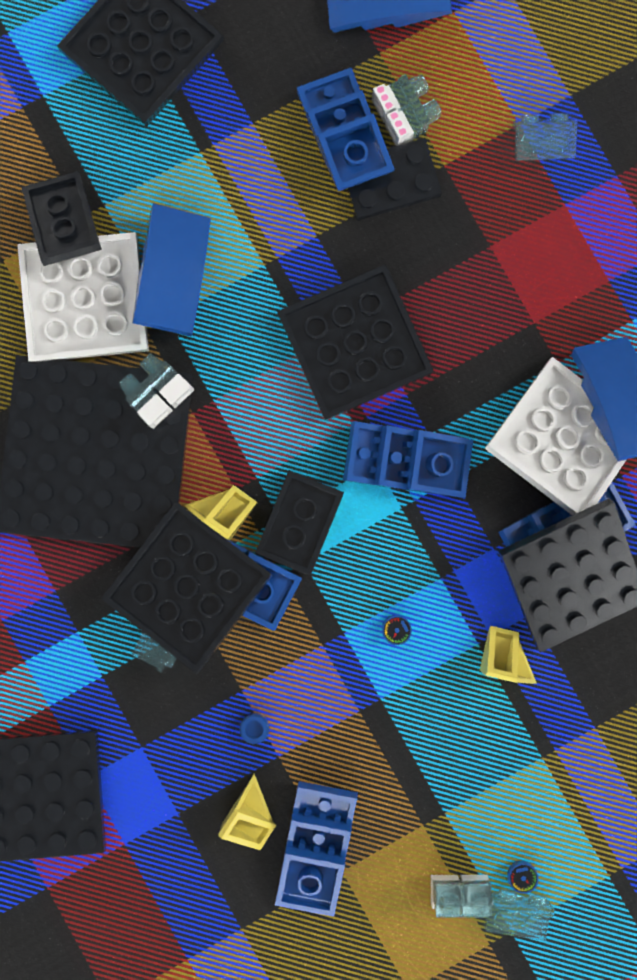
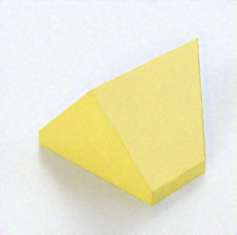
[183,485,257,540]
[480,626,537,684]
[218,774,276,850]

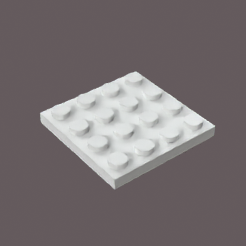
[17,232,149,362]
[484,357,627,515]

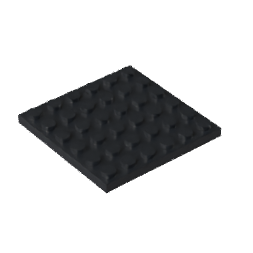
[0,355,194,547]

